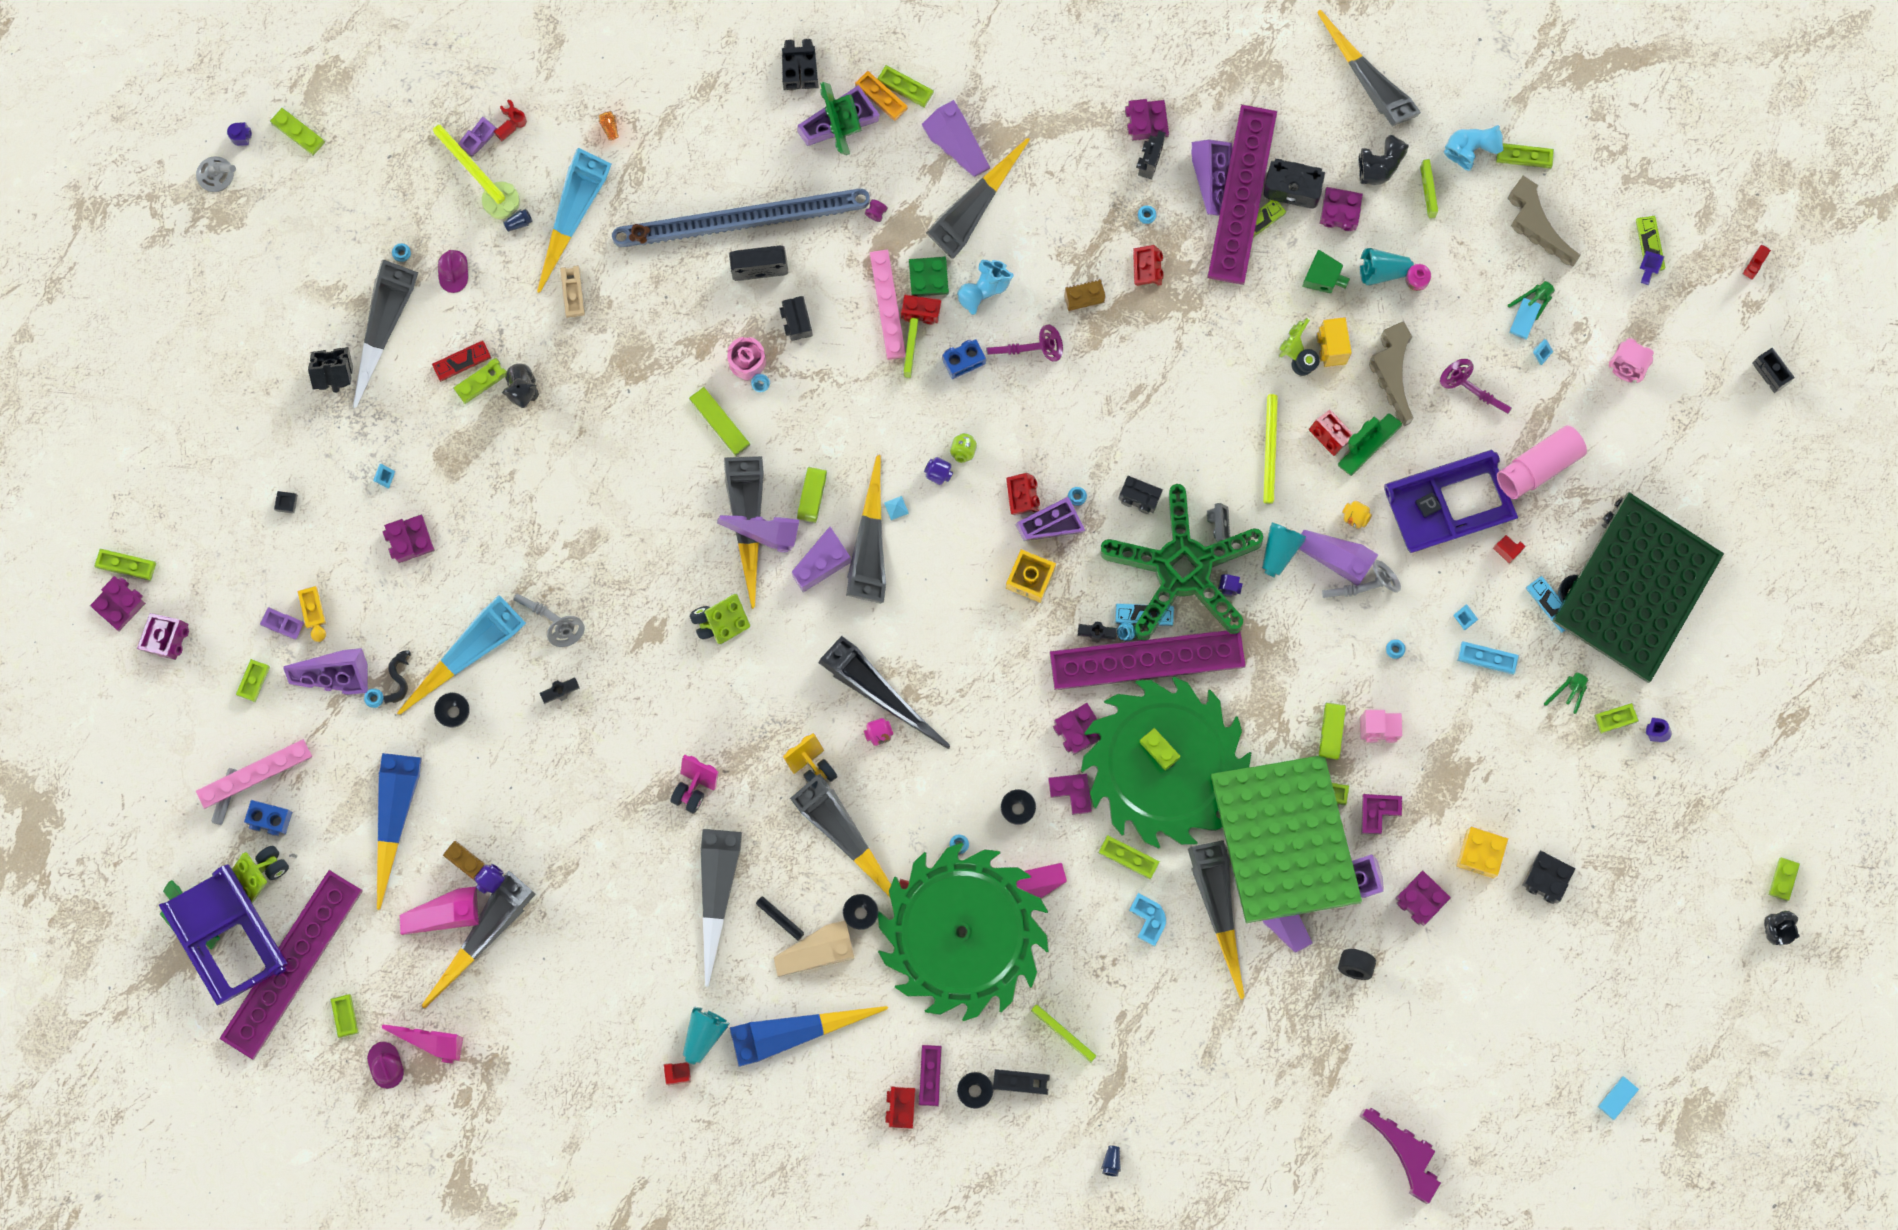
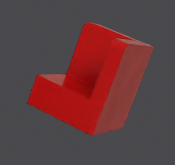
[1493,535,1526,564]
[663,1062,691,1085]

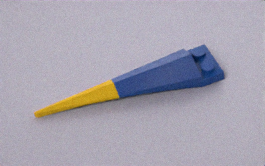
[377,753,422,910]
[729,1006,888,1067]

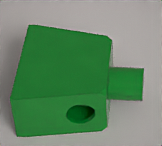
[1302,250,1350,293]

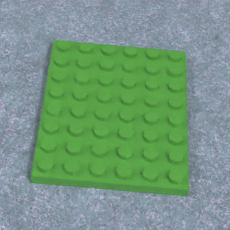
[1211,755,1362,923]

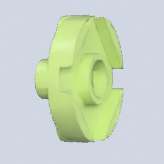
[482,182,520,219]

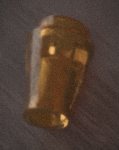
[598,111,619,141]

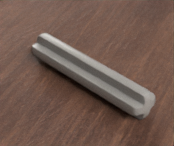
[211,768,238,825]

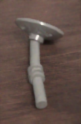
[196,156,236,192]
[1322,560,1401,598]
[513,594,585,647]

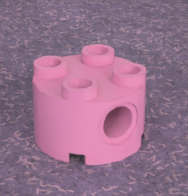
[727,337,766,380]
[1609,338,1654,383]

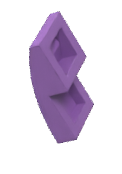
[458,116,497,156]
[260,607,304,640]

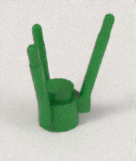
[1508,281,1555,320]
[1544,672,1589,714]

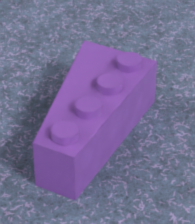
[797,85,880,146]

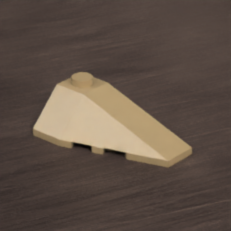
[774,921,855,977]

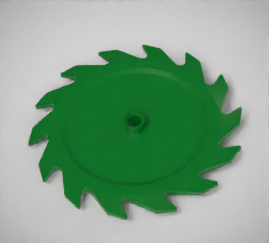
[1081,677,1252,849]
[878,843,1049,1021]

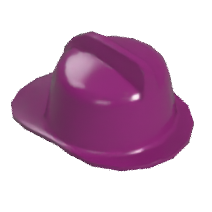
[438,250,468,293]
[367,1041,404,1089]

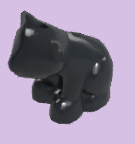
[1358,135,1409,185]
[502,363,539,408]

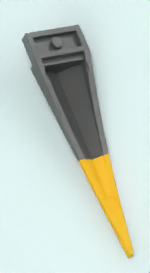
[1317,10,1421,126]
[926,138,1030,259]
[846,454,886,604]
[724,456,764,609]
[790,774,891,897]
[1188,840,1245,999]
[422,871,536,1008]

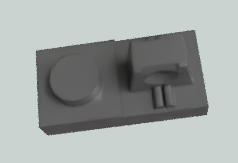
[1207,503,1230,542]

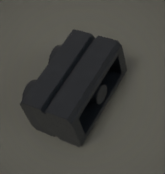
[779,296,813,341]
[1752,347,1795,393]
[1118,476,1163,514]

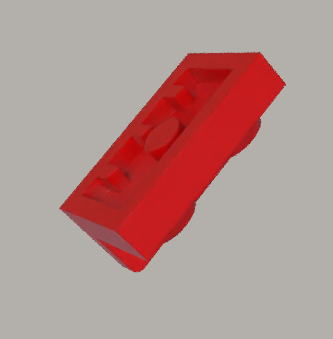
[1133,245,1164,286]
[901,295,941,325]
[1309,410,1353,456]
[1006,473,1040,515]
[885,1086,915,1129]

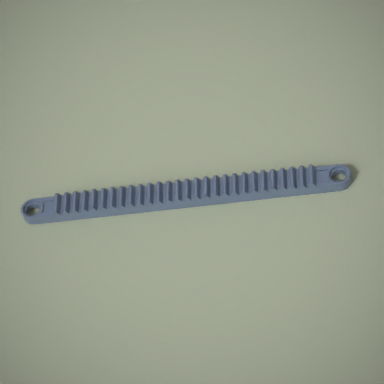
[612,189,870,247]

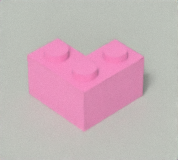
[1360,710,1402,743]

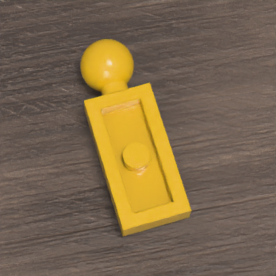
[297,586,326,642]

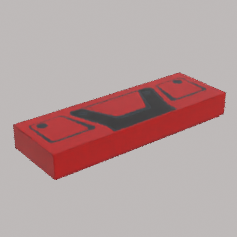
[432,340,492,382]

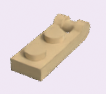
[560,265,585,318]

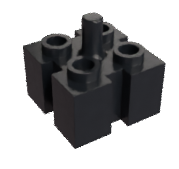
[308,347,353,393]

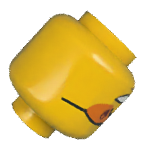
[1342,501,1372,529]

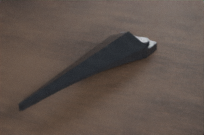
[819,636,950,749]

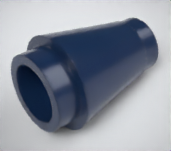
[503,209,533,232]
[1101,1145,1121,1177]

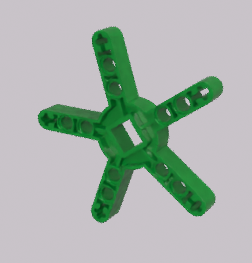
[1101,484,1264,640]

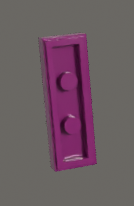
[919,1045,942,1106]

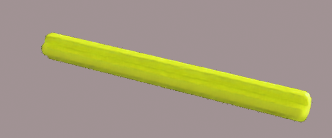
[433,124,505,204]
[1263,394,1278,504]

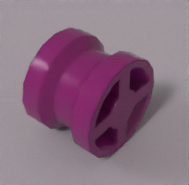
[865,199,888,222]

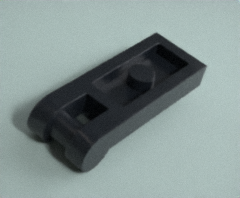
[993,1069,1050,1095]

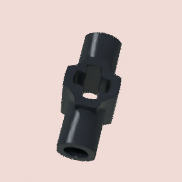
[1077,622,1117,642]
[540,677,580,704]

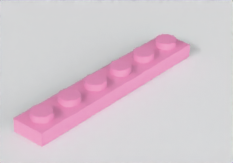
[870,249,906,360]
[196,739,312,809]

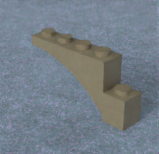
[1507,175,1581,267]
[1369,321,1414,426]

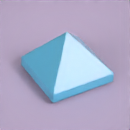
[1533,339,1553,365]
[373,464,395,489]
[884,496,909,520]
[1453,604,1478,630]

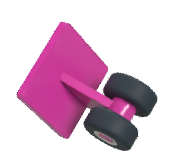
[670,754,719,814]

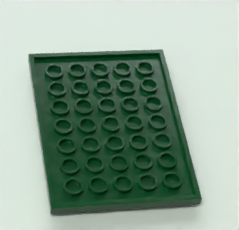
[1552,492,1724,683]

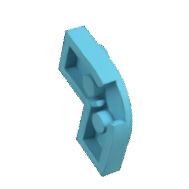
[1129,893,1166,947]

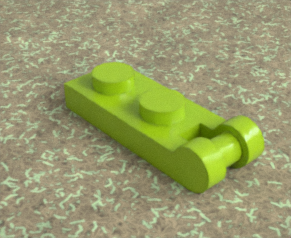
[453,358,506,404]

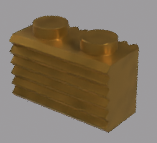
[1064,279,1106,311]
[443,841,486,882]

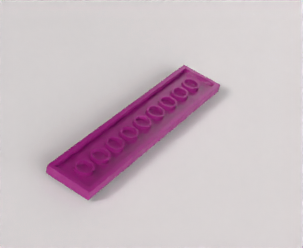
[1207,104,1277,285]
[1050,630,1246,690]
[219,870,363,1060]

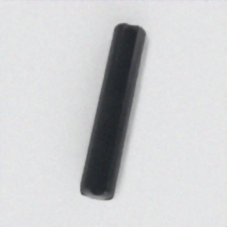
[756,896,804,941]

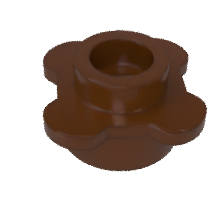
[629,224,650,244]

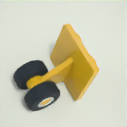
[783,733,838,789]

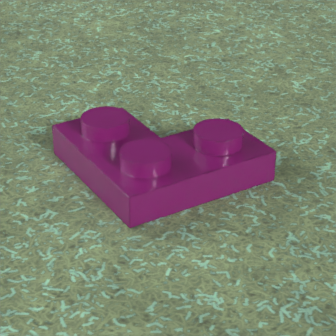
[1048,773,1092,815]
[1361,794,1402,835]

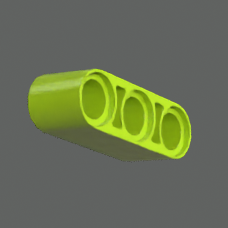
[797,467,827,523]
[1319,702,1346,760]

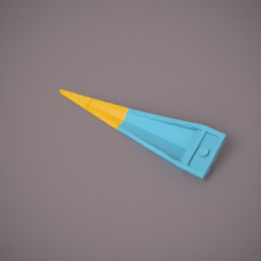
[537,148,612,293]
[397,595,526,714]

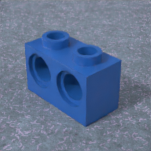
[942,339,986,379]
[244,800,293,836]

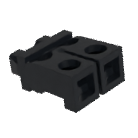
[782,39,819,90]

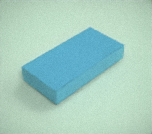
[1509,298,1541,340]
[1598,1076,1639,1120]

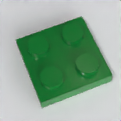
[909,256,949,297]

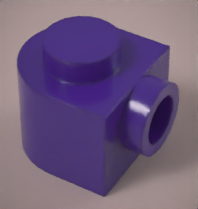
[227,122,252,146]
[1218,574,1243,597]
[1646,717,1672,743]

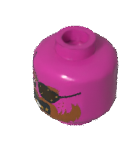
[1405,264,1431,291]
[864,718,893,746]

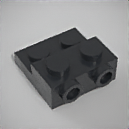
[1136,131,1166,180]
[1522,850,1576,904]

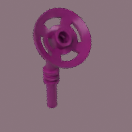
[986,324,1063,362]
[1440,359,1512,414]

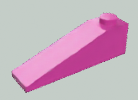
[1017,863,1067,898]
[399,886,479,935]
[382,1024,464,1064]

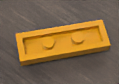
[855,71,908,121]

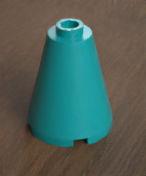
[1360,248,1414,286]
[1262,522,1306,578]
[683,1007,730,1065]

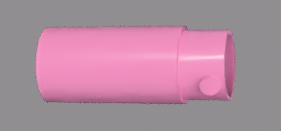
[1497,425,1587,499]

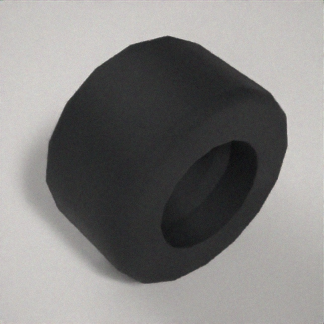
[1338,949,1376,980]

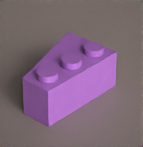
[1015,497,1086,541]
[792,527,851,592]

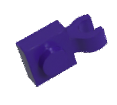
[1640,251,1665,285]

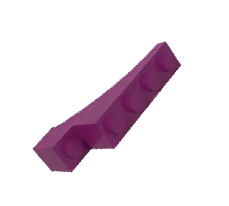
[1360,1108,1441,1204]

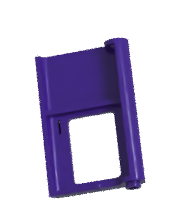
[1384,449,1518,553]
[159,864,288,1006]

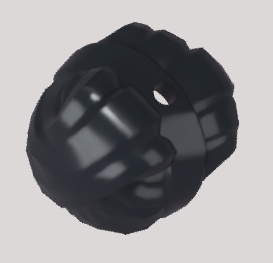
[1764,911,1800,945]

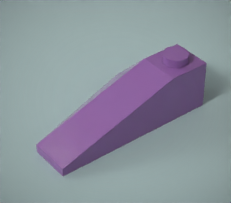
[922,100,990,177]
[1191,139,1233,216]
[717,515,799,552]
[1299,530,1378,586]
[283,648,368,695]
[1352,854,1384,898]
[1263,914,1313,953]

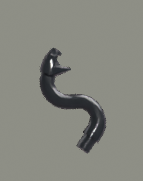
[383,650,411,704]

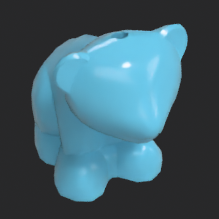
[1444,125,1503,171]
[957,260,1014,315]

